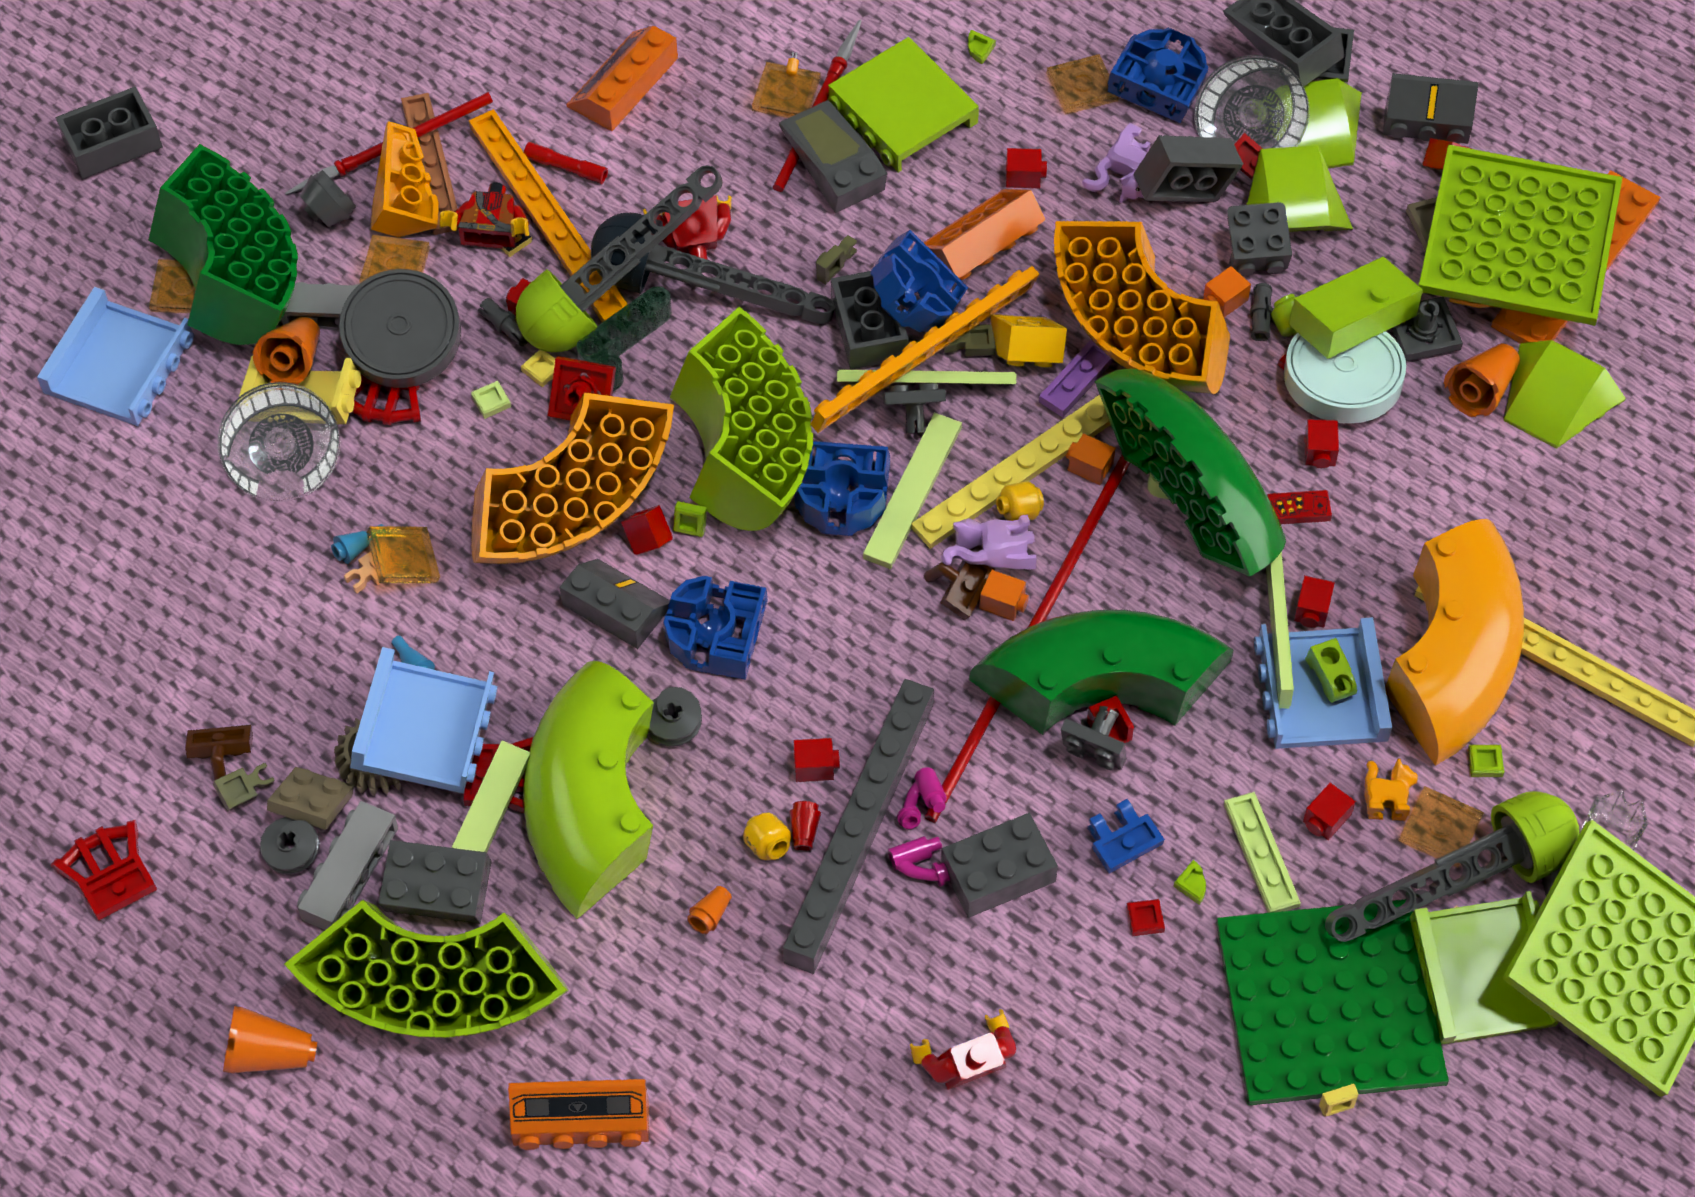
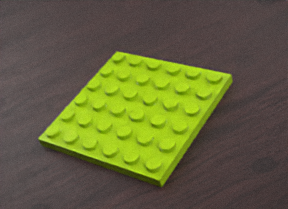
[1419,145,1623,326]
[1502,820,1695,1097]

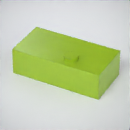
[1289,256,1423,359]

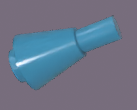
[331,524,387,564]
[391,636,435,670]

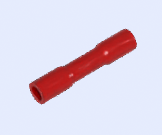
[524,142,608,184]

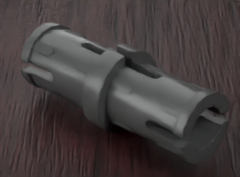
[1250,283,1273,341]
[478,298,528,346]

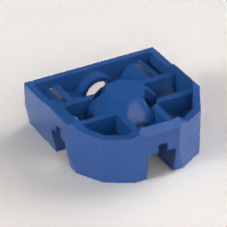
[1108,27,1208,123]
[870,230,968,332]
[794,441,890,536]
[663,576,768,680]

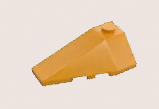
[371,121,439,237]

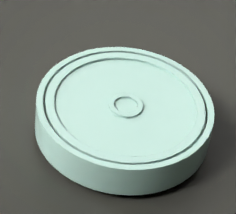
[1284,331,1406,424]

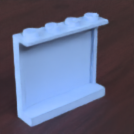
[37,287,194,426]
[1254,617,1392,749]
[350,647,498,794]

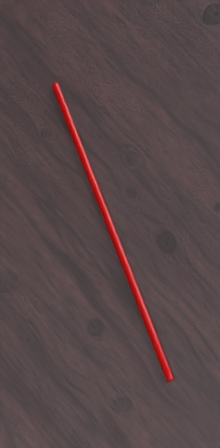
[925,455,1130,823]

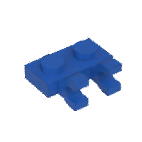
[1087,798,1165,874]

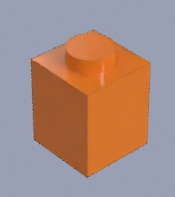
[1203,266,1251,317]
[1066,433,1116,485]
[979,570,1029,621]

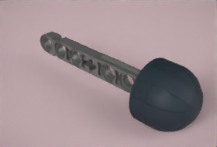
[591,212,835,324]

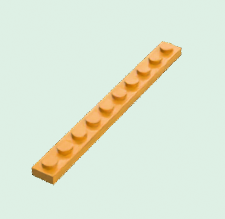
[469,109,631,327]
[810,266,1040,433]

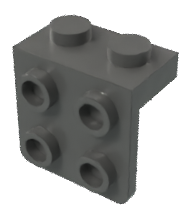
[1227,202,1292,276]

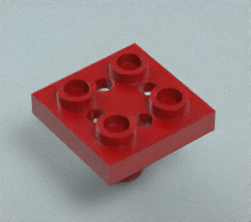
[548,356,616,420]

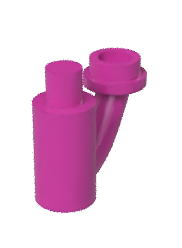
[897,767,946,829]
[888,836,950,887]

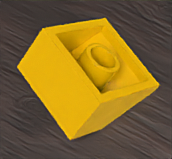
[990,314,1067,367]

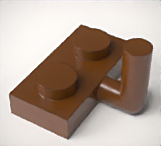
[924,560,995,620]
[185,725,253,781]

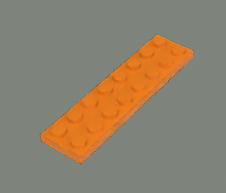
[1491,170,1661,343]

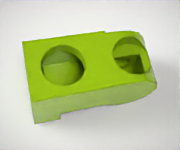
[1305,638,1357,703]

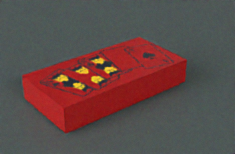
[1267,490,1332,524]

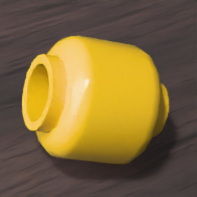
[996,481,1044,521]
[743,812,791,861]

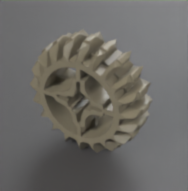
[334,718,410,796]

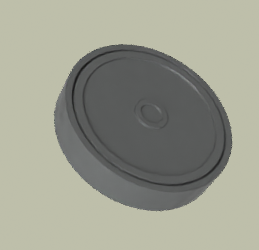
[339,269,461,388]

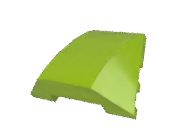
[1251,78,1362,168]
[1246,145,1353,232]
[1503,340,1626,449]

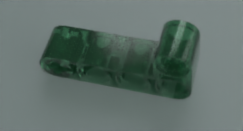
[576,286,672,391]

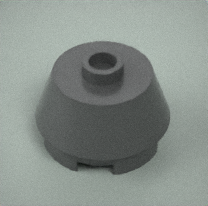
[300,170,357,227]

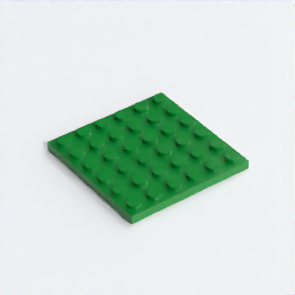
[1216,899,1449,1106]

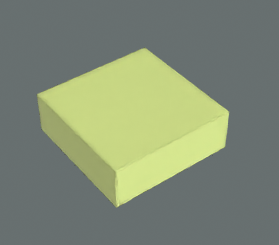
[471,381,511,419]

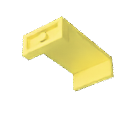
[236,356,361,424]

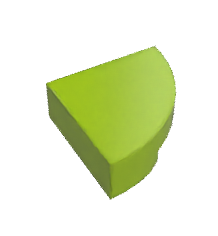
[968,30,996,64]
[1173,860,1206,905]

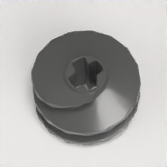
[648,687,702,747]
[260,817,320,875]

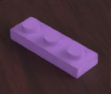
[1039,339,1114,418]

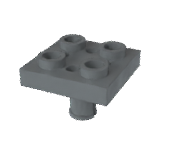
[1392,296,1463,361]
[882,383,946,433]
[1061,706,1127,770]

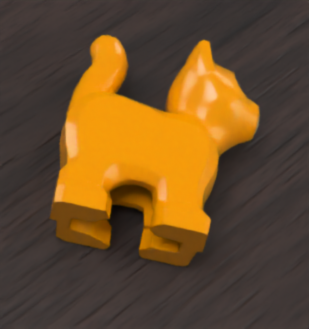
[1364,758,1418,821]

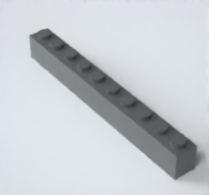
[783,679,934,974]

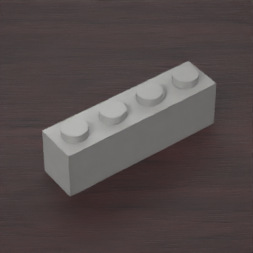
[282,282,359,330]
[297,801,398,930]

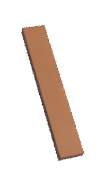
[401,93,458,235]

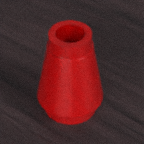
[789,801,821,850]

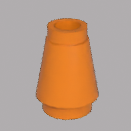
[687,886,732,934]

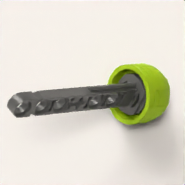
[516,165,723,352]
[1325,791,1579,942]

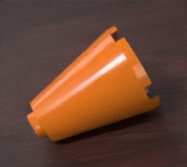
[253,317,320,387]
[1444,343,1520,417]
[223,1006,317,1073]

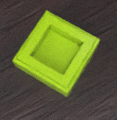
[673,501,707,537]
[1468,745,1504,777]

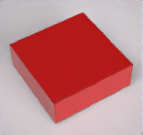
[1126,899,1165,936]

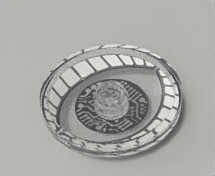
[1195,55,1310,149]
[218,382,341,502]

